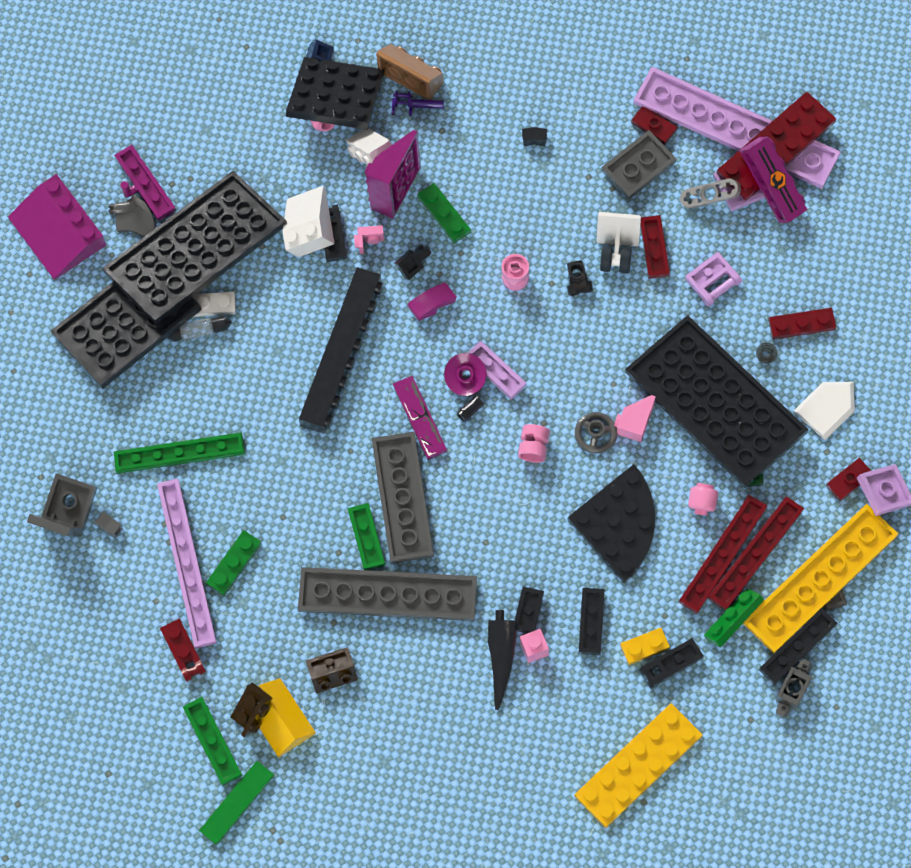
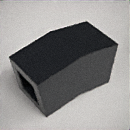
[522,127,547,146]

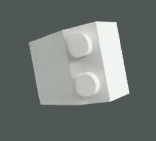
[283,186,334,257]

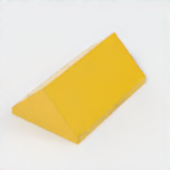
[258,678,316,758]

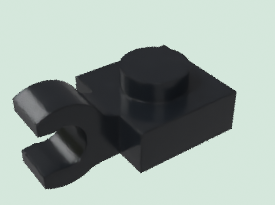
[394,244,432,280]

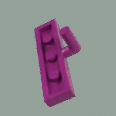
[114,144,176,221]

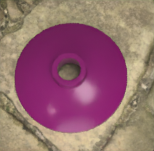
[444,353,487,396]

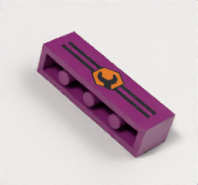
[739,137,808,223]

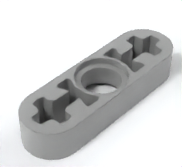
[680,179,741,209]

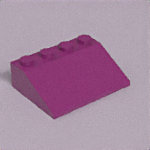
[365,130,421,219]
[8,174,107,280]

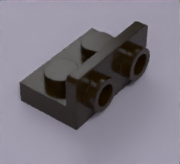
[305,647,358,693]
[230,682,273,738]

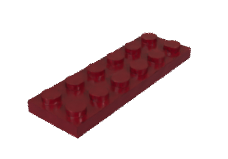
[717,91,837,201]

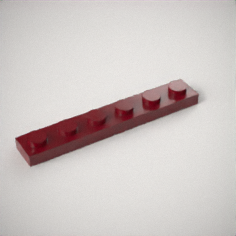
[679,495,767,614]
[708,496,804,611]

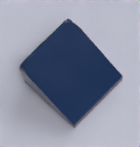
[306,39,334,61]

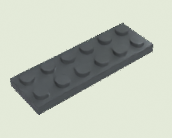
[371,432,434,564]

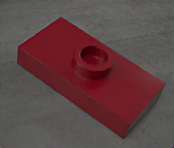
[631,106,677,145]
[826,457,871,502]

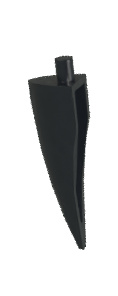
[488,610,517,710]

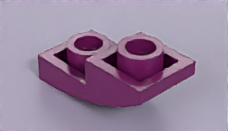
[407,282,457,321]

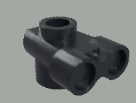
[567,260,594,296]

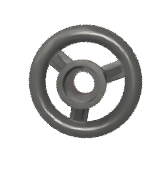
[574,412,618,453]

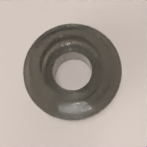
[756,343,778,364]

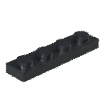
[759,608,838,686]

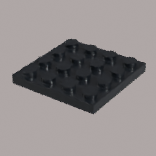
[286,57,385,130]

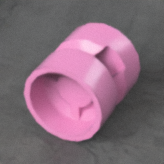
[502,254,529,291]
[518,424,550,463]

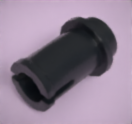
[456,396,484,422]

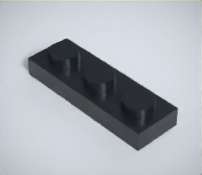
[578,588,605,656]

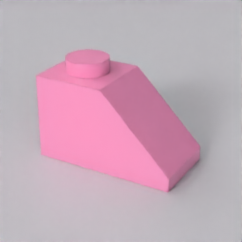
[614,395,655,442]

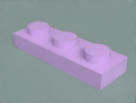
[468,341,526,400]

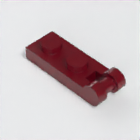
[160,618,206,682]

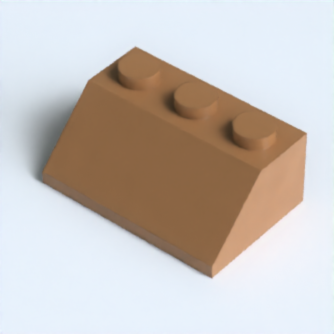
[376,44,444,100]

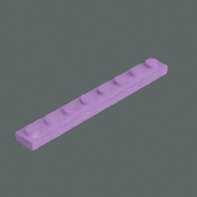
[157,478,217,649]

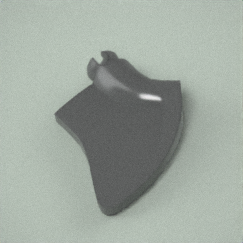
[108,194,155,237]

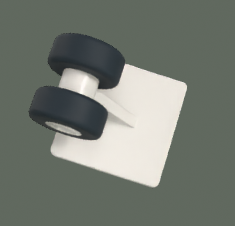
[597,212,641,274]

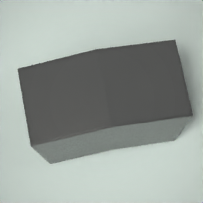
[94,511,123,539]

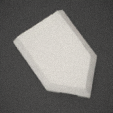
[793,382,855,440]

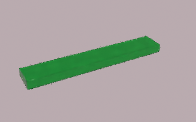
[113,432,245,474]

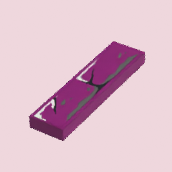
[393,376,447,460]

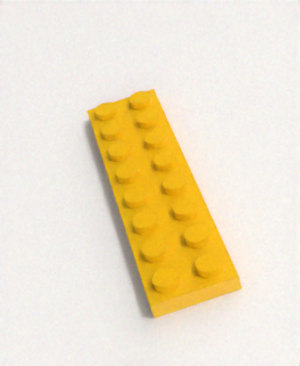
[743,504,899,654]

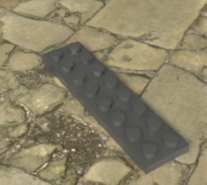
[298,567,477,621]

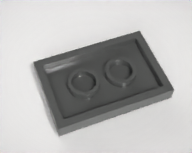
[601,130,677,199]

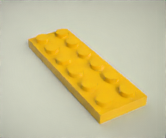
[574,703,703,828]

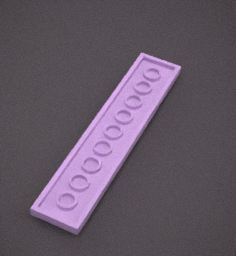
[633,67,841,189]

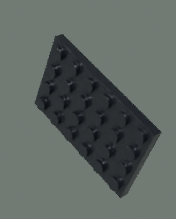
[51,282,202,389]

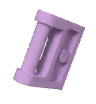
[685,252,742,307]

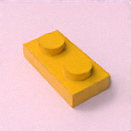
[620,628,670,665]

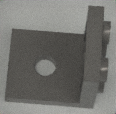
[27,473,98,537]

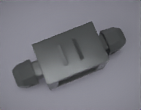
[776,659,812,719]

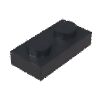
[515,586,544,633]

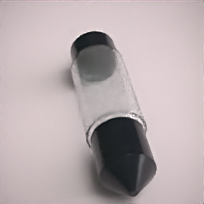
[167,316,232,342]

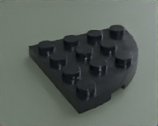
[567,464,655,584]

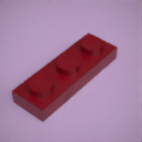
[640,215,670,279]
[768,308,836,340]

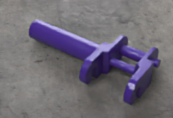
[391,90,444,116]

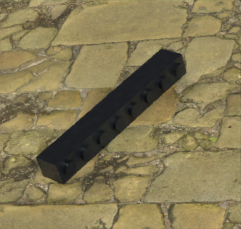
[299,267,384,434]

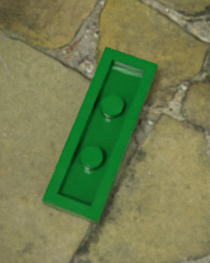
[417,183,471,244]
[347,503,385,570]
[206,530,262,597]
[703,588,764,648]

